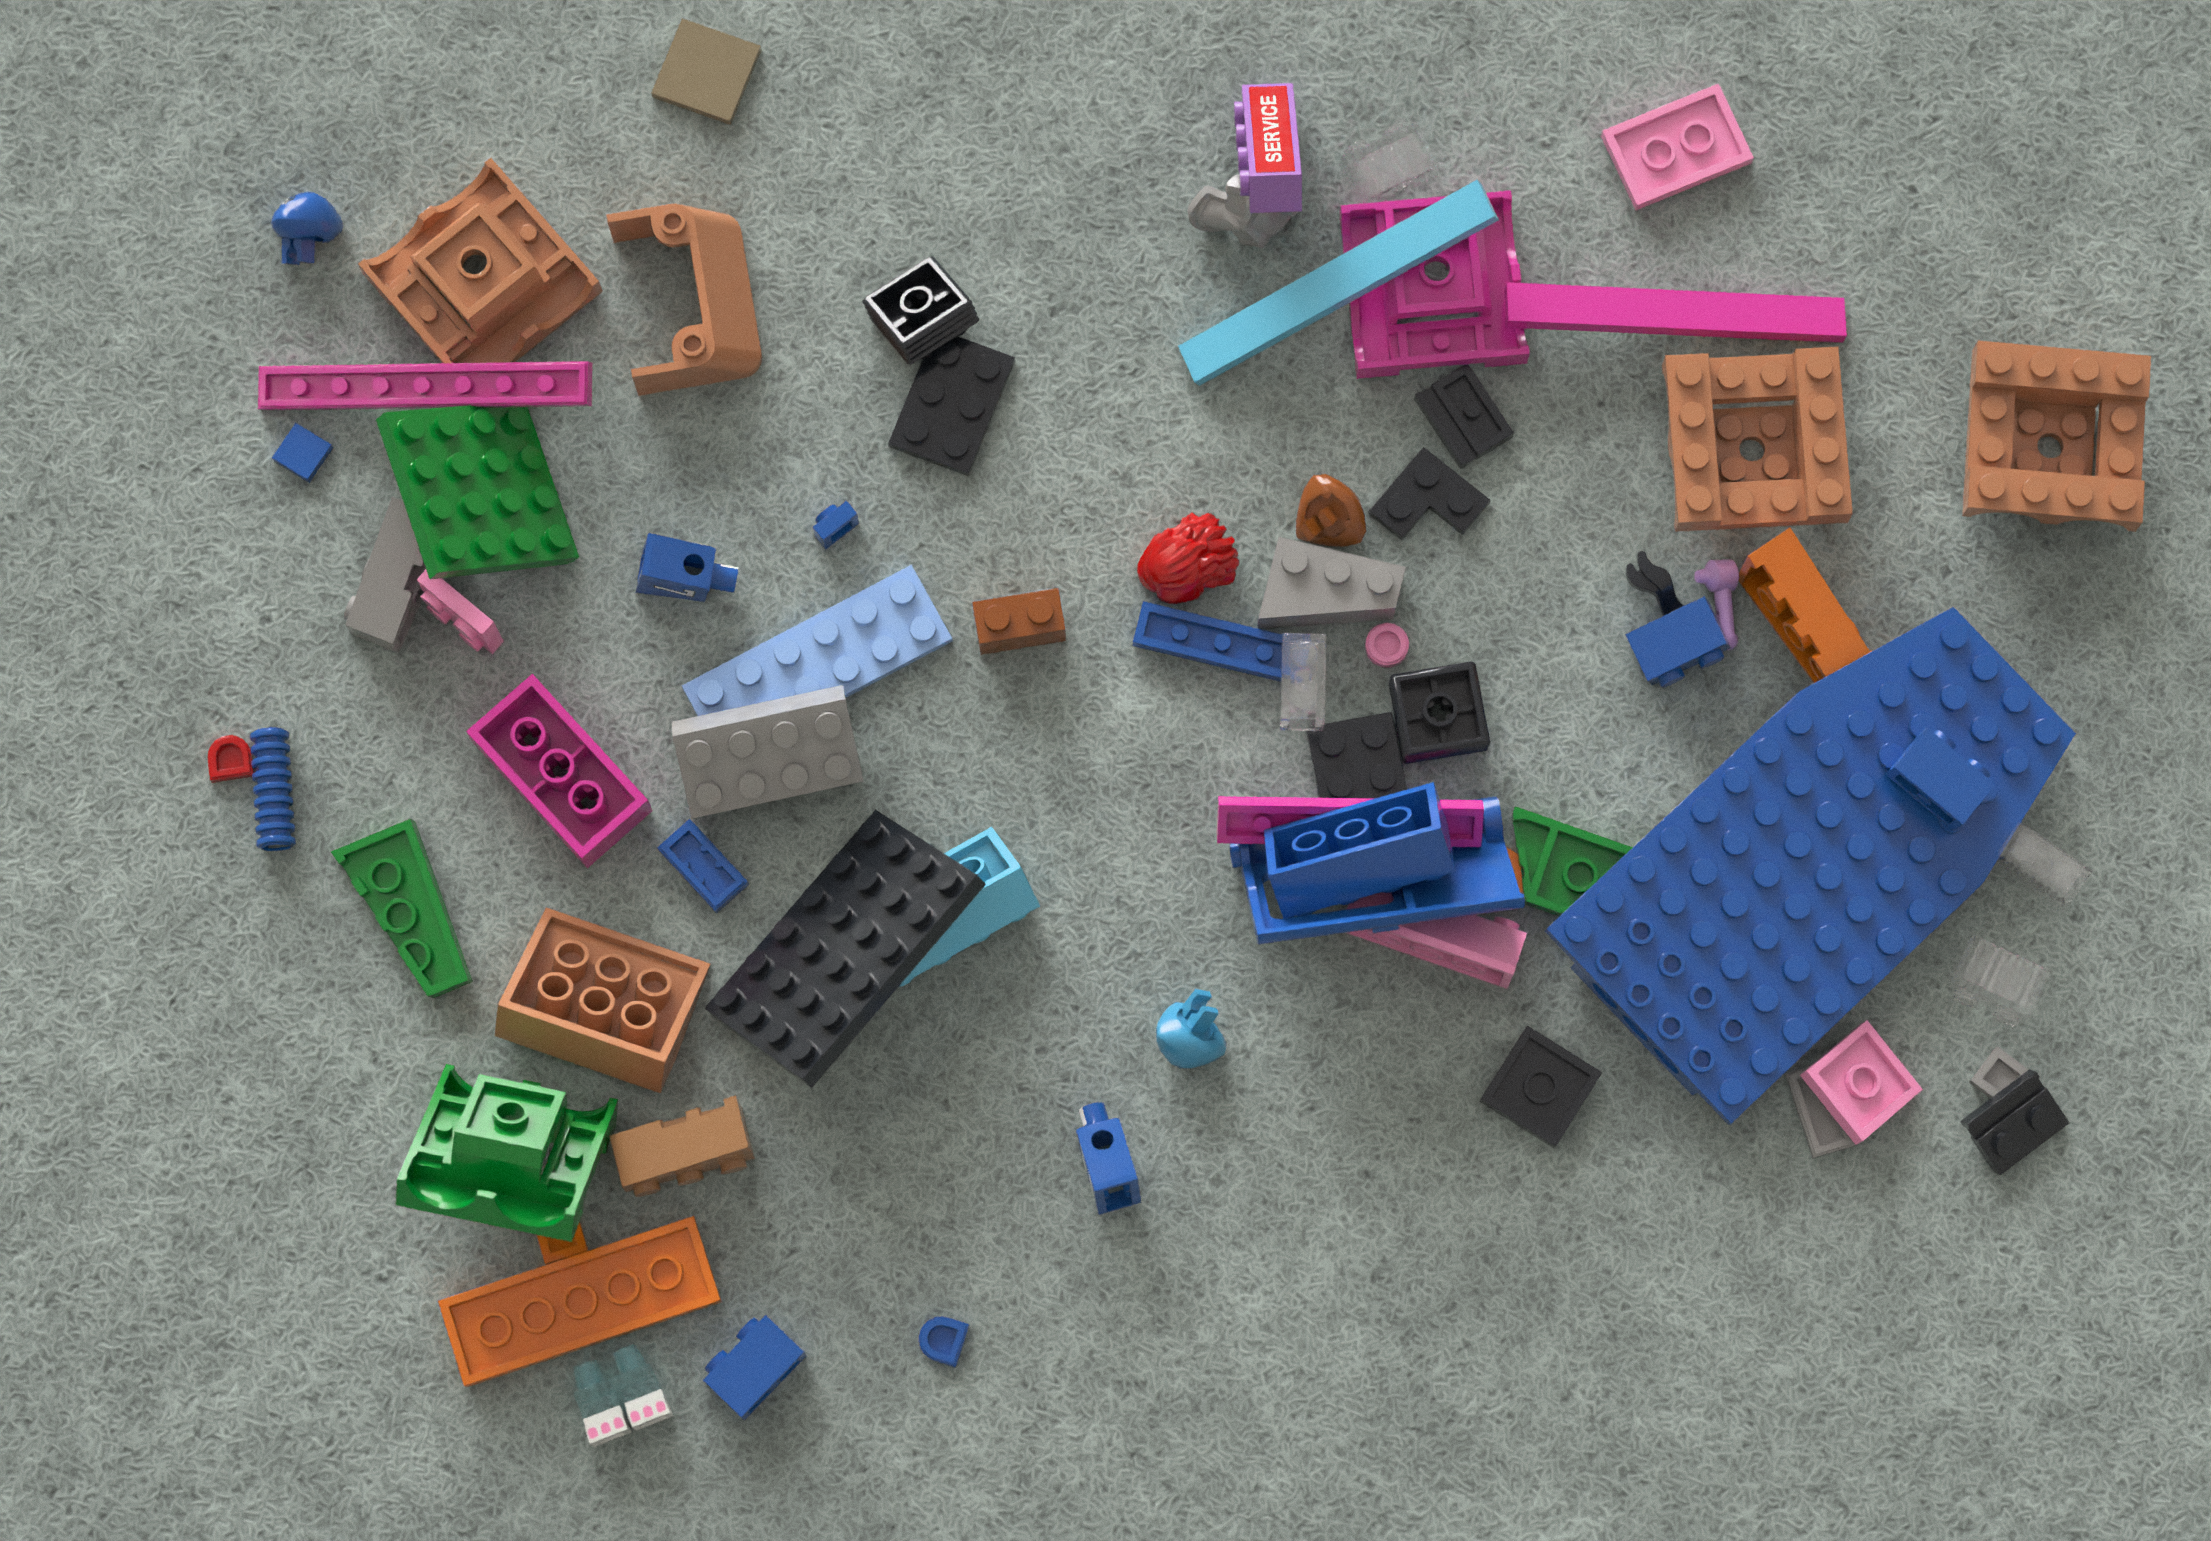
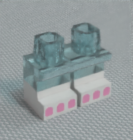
[573,1344,674,1447]

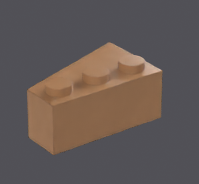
[610,1095,755,1197]

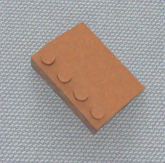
[495,907,710,1093]

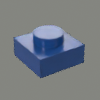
[813,501,859,550]

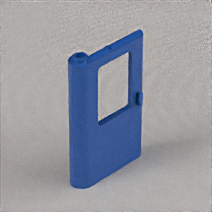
[1229,796,1525,945]

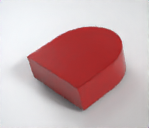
[207,735,255,783]

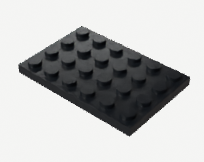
[705,809,986,1088]

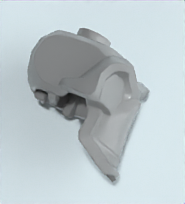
[1187,174,1298,249]

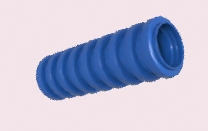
[250,727,296,851]

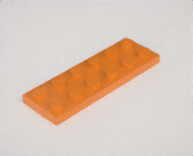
[438,1216,722,1387]

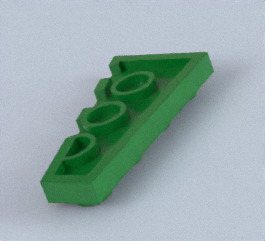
[331,819,473,998]

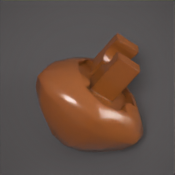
[1296,474,1366,547]

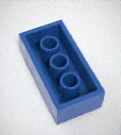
[1264,782,1455,919]

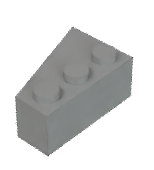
[1257,537,1406,630]

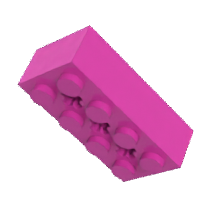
[466,674,653,869]

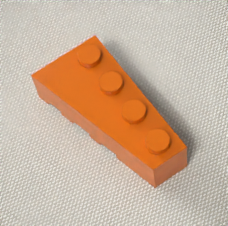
[1738,527,1872,683]

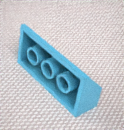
[899,827,1040,987]

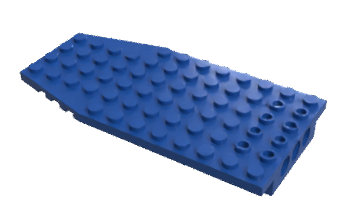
[1545,607,2076,1125]

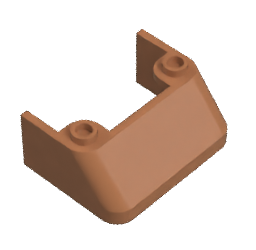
[606,204,762,396]

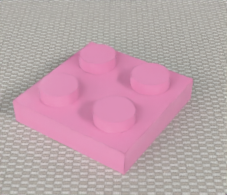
[417,570,504,654]
[1800,1020,1923,1145]

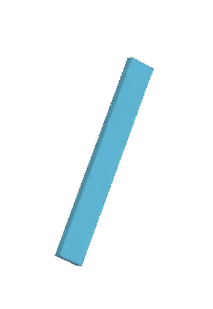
[1178,180,1499,386]

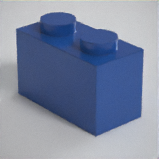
[1625,596,1731,688]
[1886,727,1996,831]
[703,1315,807,1421]

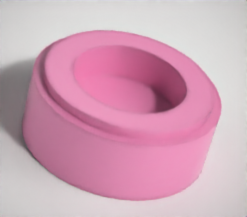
[1365,623,1409,668]

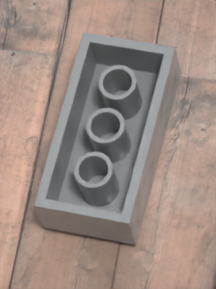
[672,685,863,819]

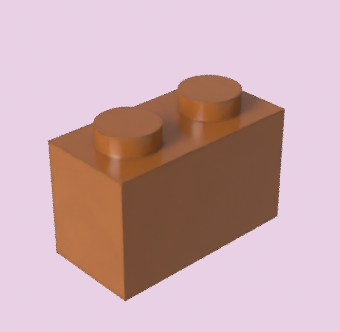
[972,588,1066,655]

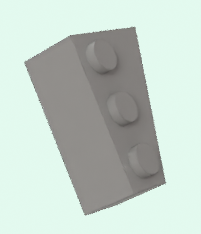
[344,497,426,653]

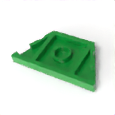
[1512,806,1633,916]

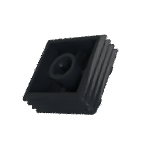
[862,256,980,365]
[1389,661,1490,764]

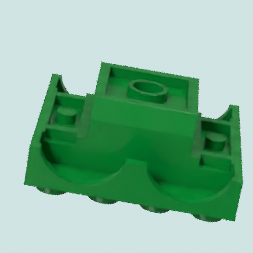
[396,1064,618,1242]

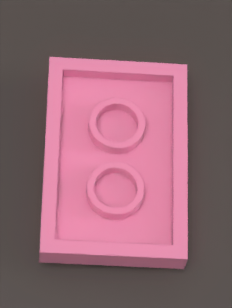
[1601,83,1754,210]

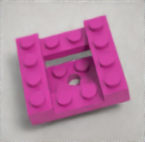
[1339,190,1530,379]

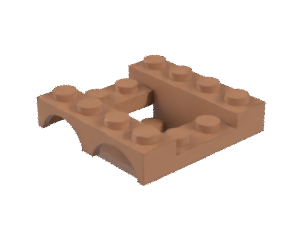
[358,158,603,363]
[1962,340,2151,532]
[1662,347,1853,532]

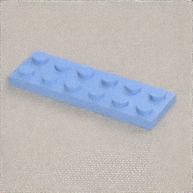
[682,565,953,716]

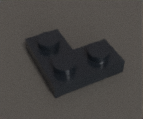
[1369,447,1490,540]

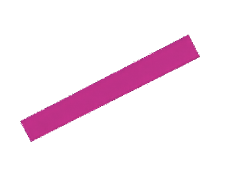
[1504,282,1847,343]
[258,361,592,410]

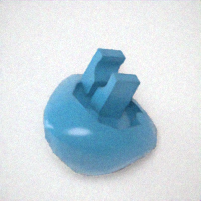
[1156,989,1227,1068]

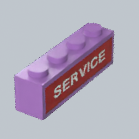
[1234,83,1302,213]

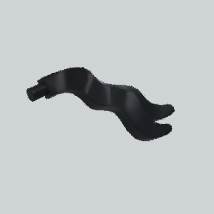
[1626,551,1684,616]

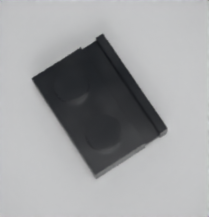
[1414,364,1514,469]
[1960,1069,2069,1175]

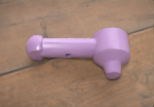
[1694,559,1739,651]

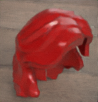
[1137,512,1240,604]

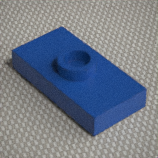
[657,819,749,914]

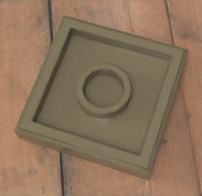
[651,18,761,125]

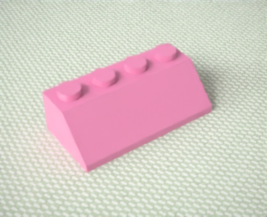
[1346,892,1527,989]

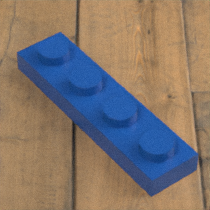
[1133,601,1312,687]

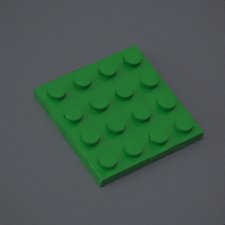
[376,405,579,579]

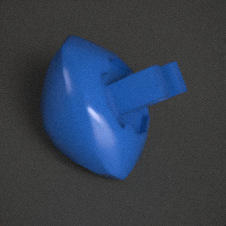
[271,191,343,265]

